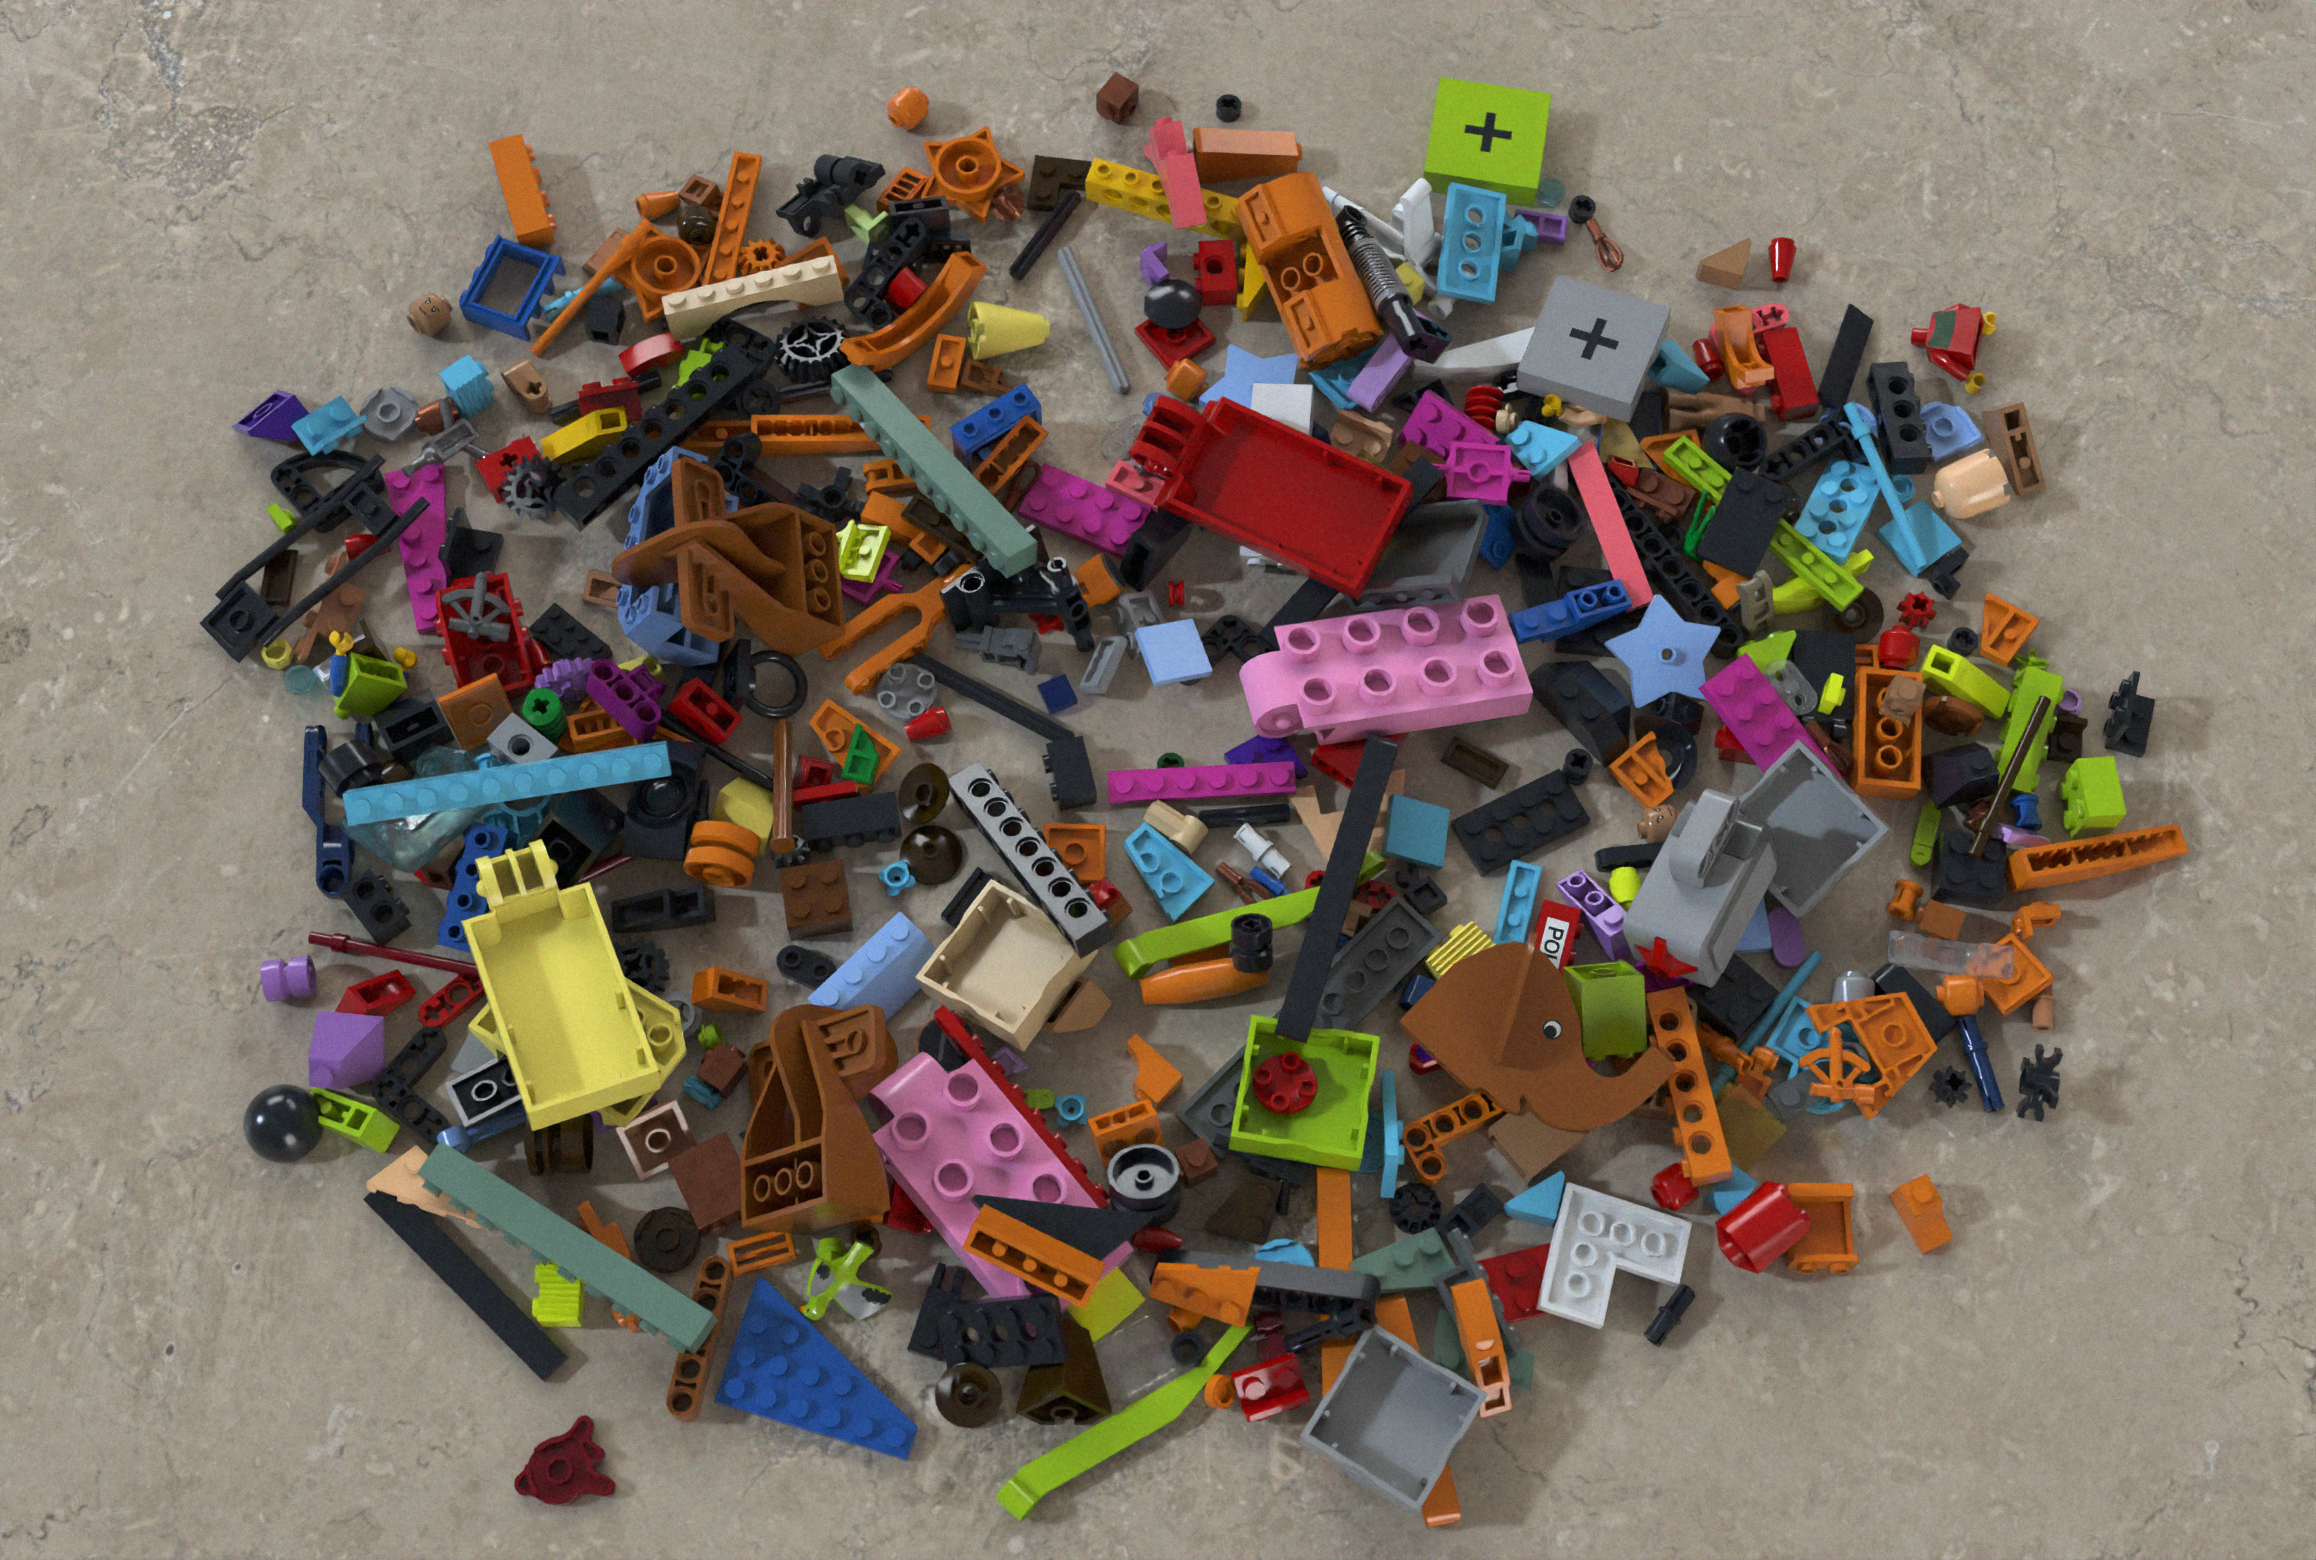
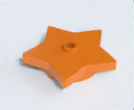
[920,126,1025,224]
[609,227,712,324]

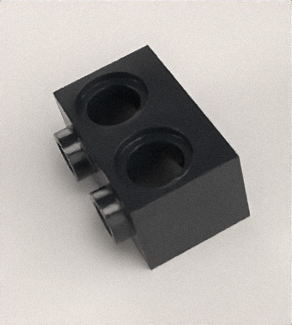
[338,868,412,945]

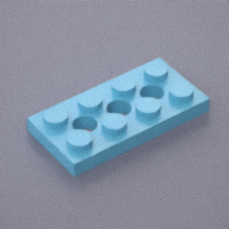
[1436,182,1507,305]
[1794,456,1888,565]

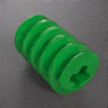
[522,688,567,745]

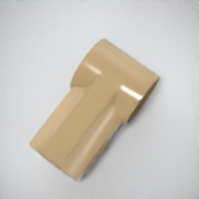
[1142,799,1209,857]

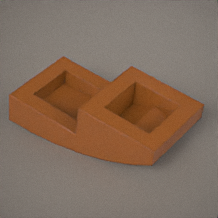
[678,174,724,222]

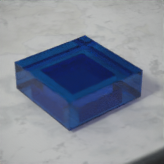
[1037,674,1078,715]

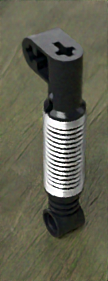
[1335,205,1453,364]

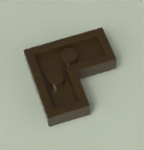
[1027,155,1092,212]

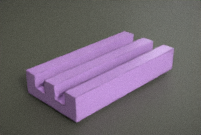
[1994,822,2052,848]

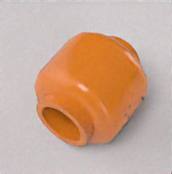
[887,87,929,130]
[1164,358,1209,402]
[1936,974,1984,1016]

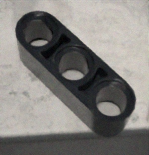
[1869,960,1956,1044]

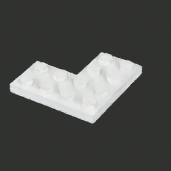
[1536,1182,1692,1329]

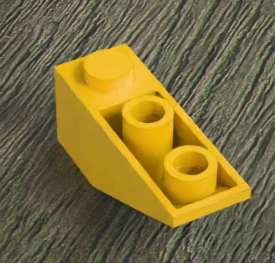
[1236,240,1269,322]
[541,406,630,464]

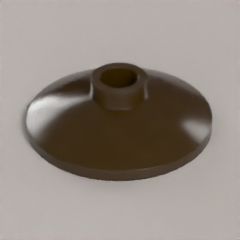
[1822,586,1884,644]
[898,763,950,824]
[900,825,962,885]
[935,1362,1002,1428]

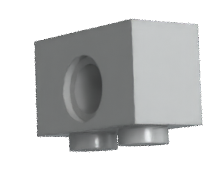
[487,712,562,765]

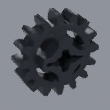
[500,453,567,520]
[614,936,670,995]

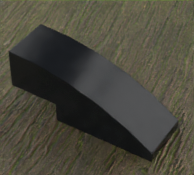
[611,884,716,933]

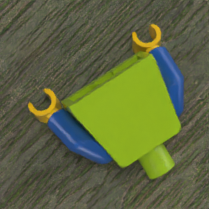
[329,631,418,720]

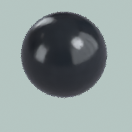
[243,1084,324,1163]

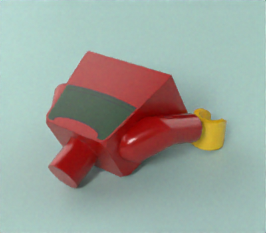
[1911,303,1996,395]

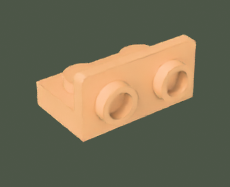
[1329,409,1394,465]

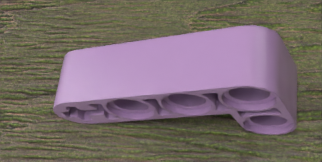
[1346,308,1434,413]

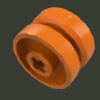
[683,821,761,888]

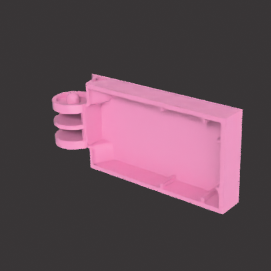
[1239,594,1533,745]
[866,1052,1134,1337]

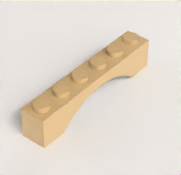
[662,255,844,342]

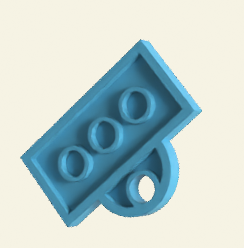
[1765,995,1883,1116]

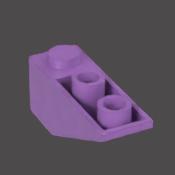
[1556,869,1631,962]

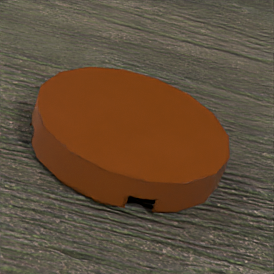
[1922,696,1985,737]

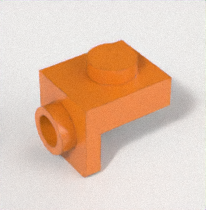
[2011,901,2062,945]

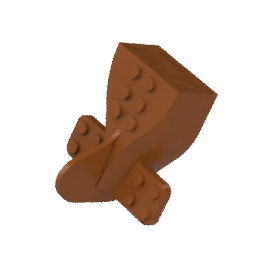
[611,456,845,658]
[740,1004,898,1235]

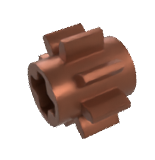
[990,186,1026,222]

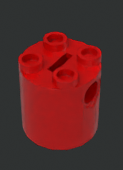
[1715,1180,1814,1274]

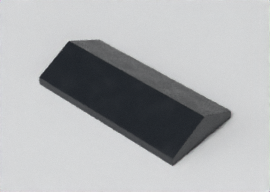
[444,1054,522,1131]

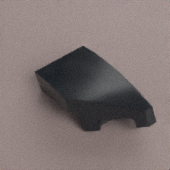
[1390,379,1455,413]

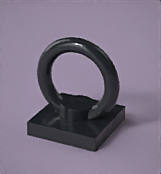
[722,638,808,719]

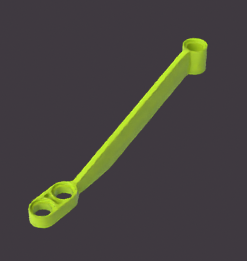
[1112,849,1387,981]
[995,1320,1255,1522]

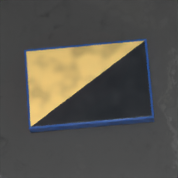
[1597,391,1662,473]

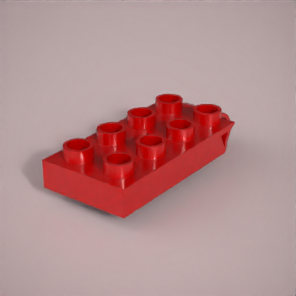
[1128,396,1414,600]

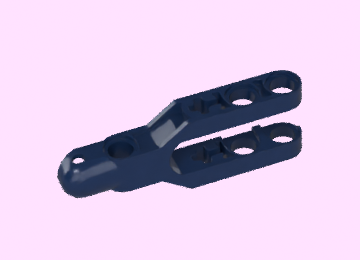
[302,722,374,899]

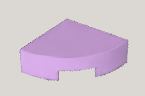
[990,1044,1028,1078]

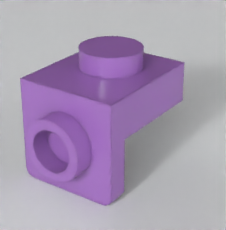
[1140,241,1169,286]

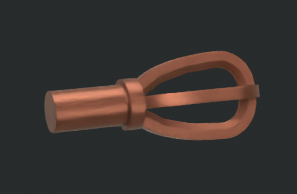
[1585,219,1624,272]
[1002,460,1042,514]
[1804,720,1854,777]
[1216,862,1272,905]

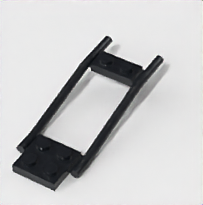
[200,453,431,663]

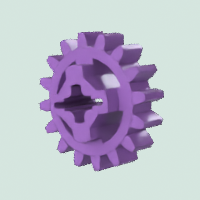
[534,657,604,703]

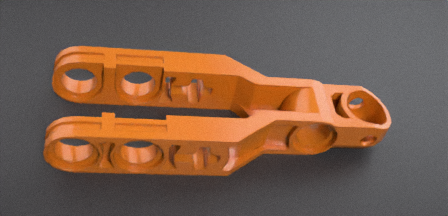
[817,564,975,696]

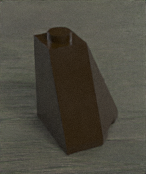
[1016,1318,1112,1425]

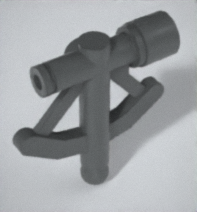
[441,572,510,643]

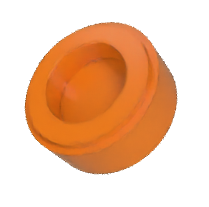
[1204,1374,1236,1410]

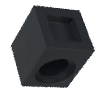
[584,296,627,346]

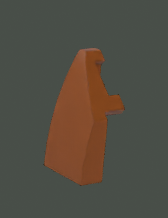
[958,358,1014,397]

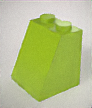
[1563,961,1647,1061]

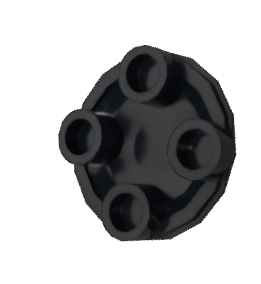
[1144,279,1202,333]

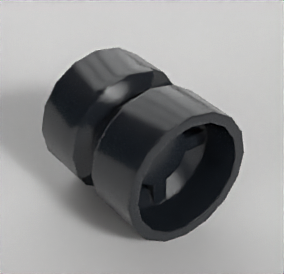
[1231,913,1273,973]

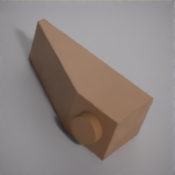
[1981,401,2046,496]

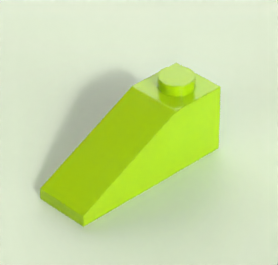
[310,1087,400,1155]

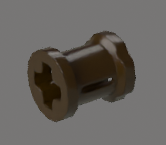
[850,1224,882,1261]

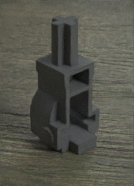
[955,626,1042,676]

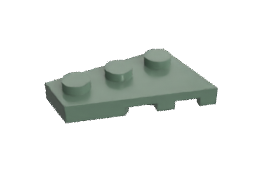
[1349,1227,1456,1293]
[1431,1308,1534,1391]

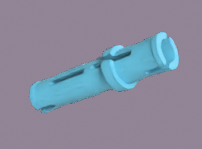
[541,277,624,323]

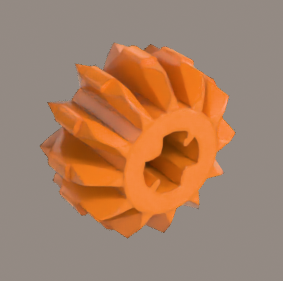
[738,236,787,277]

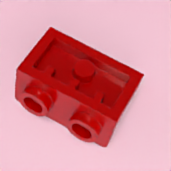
[1231,1352,1311,1422]

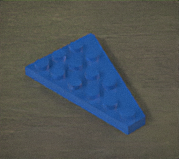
[714,1277,918,1461]

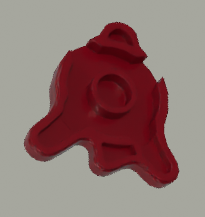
[514,1415,616,1506]

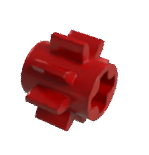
[1896,591,1937,630]

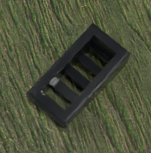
[911,228,971,263]

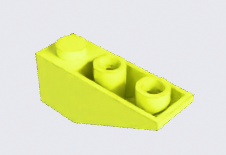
[1919,644,2011,721]

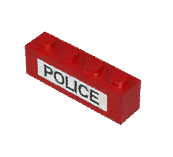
[1534,899,1584,980]

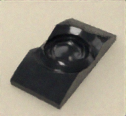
[622,738,707,862]

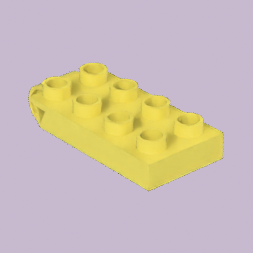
[461,839,661,1131]

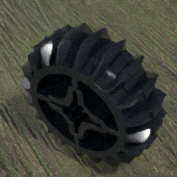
[774,315,852,385]

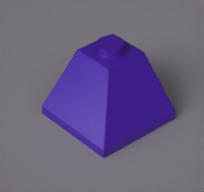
[232,389,310,441]

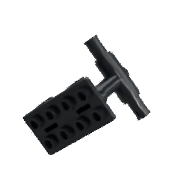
[939,524,1095,653]

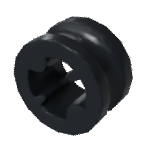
[1216,94,1242,123]
[1568,195,1596,224]
[1947,627,1978,657]

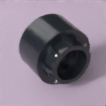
[319,739,384,798]

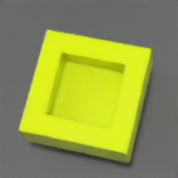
[1818,673,1846,715]

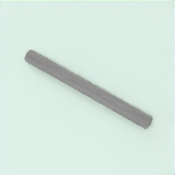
[1057,246,1131,394]

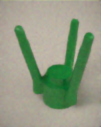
[1681,490,1717,562]

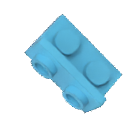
[291,395,368,456]

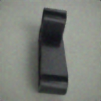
[844,218,931,332]
[1757,409,1879,485]
[713,431,820,517]

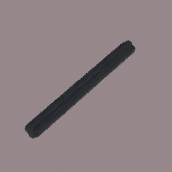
[912,653,1075,742]

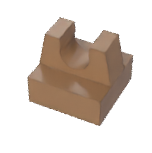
[1341,900,1373,938]

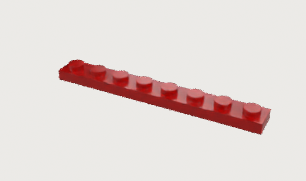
[934,1005,1109,1209]

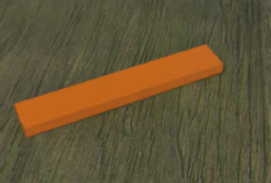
[702,151,763,286]

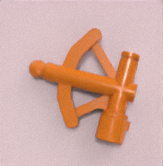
[1798,1027,1875,1105]

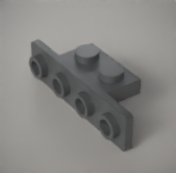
[1432,1228,1520,1356]

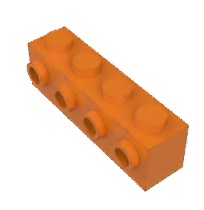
[488,134,557,249]
[962,1204,1106,1309]

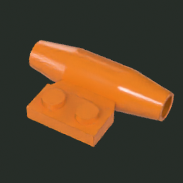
[1139,943,1269,1004]

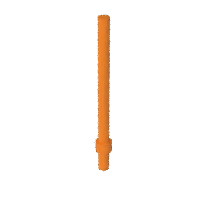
[529,218,654,357]

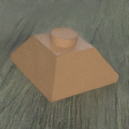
[1041,976,1112,1033]

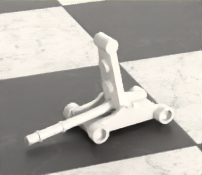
[1322,178,1475,320]

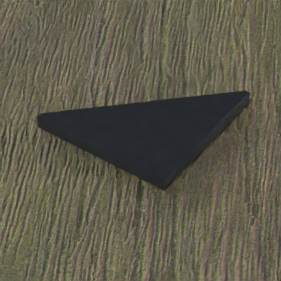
[971,1194,1153,1293]

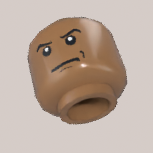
[407,293,453,336]
[1637,804,1681,843]

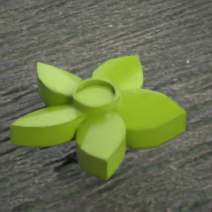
[2014,648,2050,675]

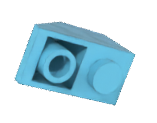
[1647,339,1710,395]

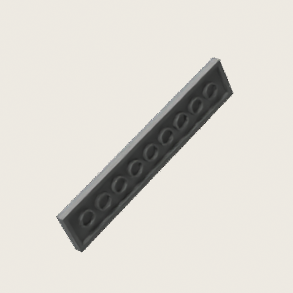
[1175,894,1444,1161]

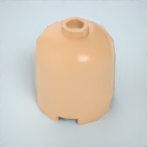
[1931,449,2010,520]

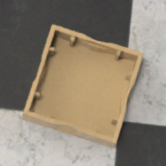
[915,879,1099,1051]

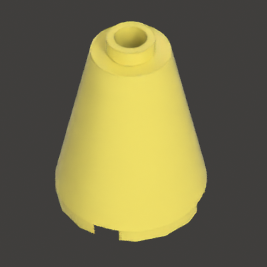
[968,301,1050,360]

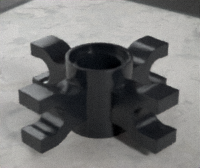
[797,466,866,524]
[2016,1044,2063,1122]

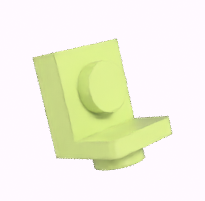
[844,203,891,244]

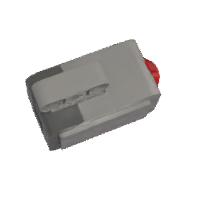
[1623,788,1778,988]

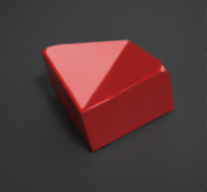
[1605,455,1639,489]
[792,754,835,789]

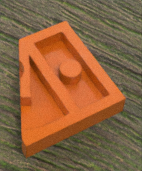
[1607,731,1674,809]

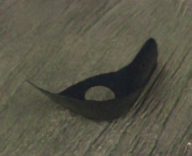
[1633,715,1697,790]

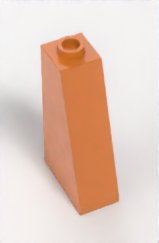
[1192,128,1302,184]

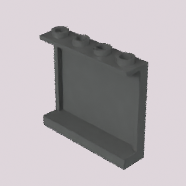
[1341,499,1489,612]

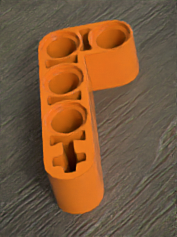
[1399,1091,1507,1188]

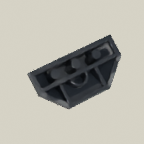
[1528,661,1631,768]

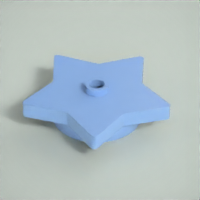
[1199,344,1298,409]
[1604,594,1721,708]

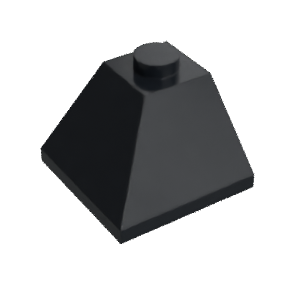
[1921,742,2000,810]

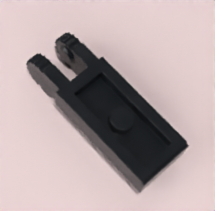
[907,1262,966,1361]

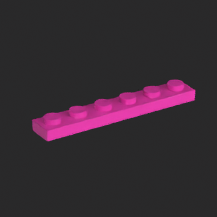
[1108,761,1296,804]

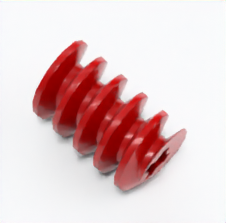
[1463,385,1504,436]

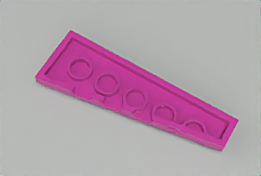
[384,463,449,635]

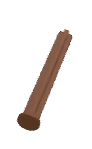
[770,719,795,853]

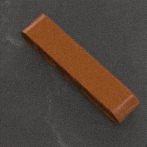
[666,1255,733,1423]

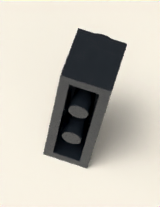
[802,791,902,853]

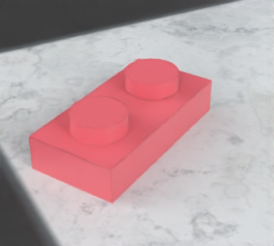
[1105,459,1165,513]

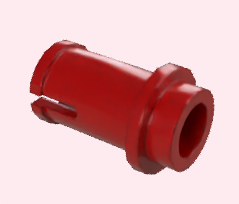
[526,641,553,678]

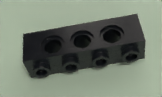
[1866,361,1932,476]

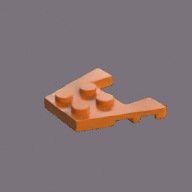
[1804,992,1938,1121]

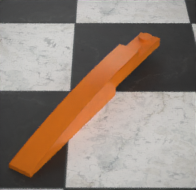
[631,415,931,458]

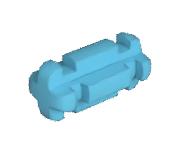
[682,1076,722,1110]

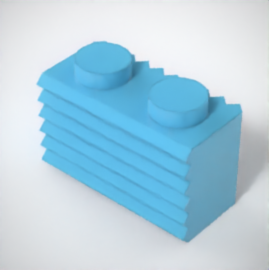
[438,354,495,420]

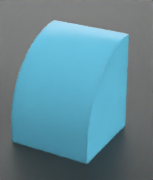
[1703,1163,1758,1215]

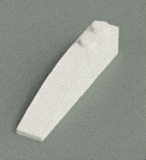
[1410,327,1535,382]

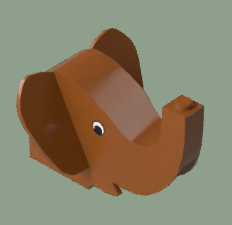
[1398,931,1677,1131]

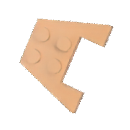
[1286,769,1406,865]

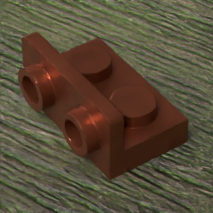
[1625,466,1698,525]

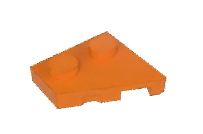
[1980,592,2040,669]

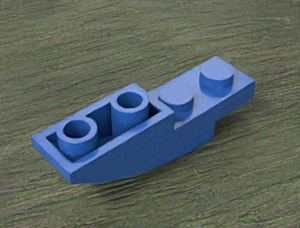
[1507,579,1633,645]

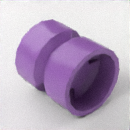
[261,955,317,1002]

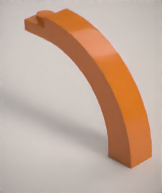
[839,251,988,373]

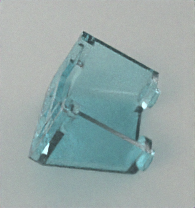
[337,744,493,873]

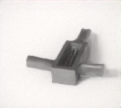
[401,397,490,478]

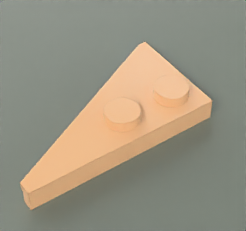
[366,1145,489,1231]

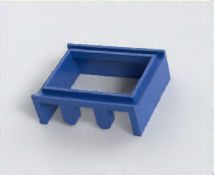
[459,234,566,342]
[949,383,1042,474]

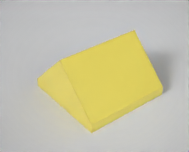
[711,777,794,856]

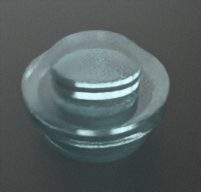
[1536,177,1565,206]
[284,665,316,695]

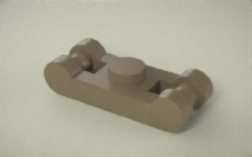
[1736,570,1775,641]

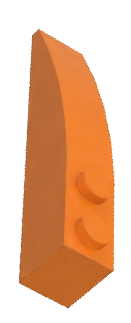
[909,415,1049,566]
[2004,823,2190,893]

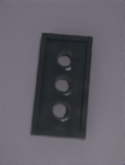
[1451,768,1591,877]
[934,1293,1071,1369]

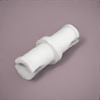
[1234,823,1293,879]

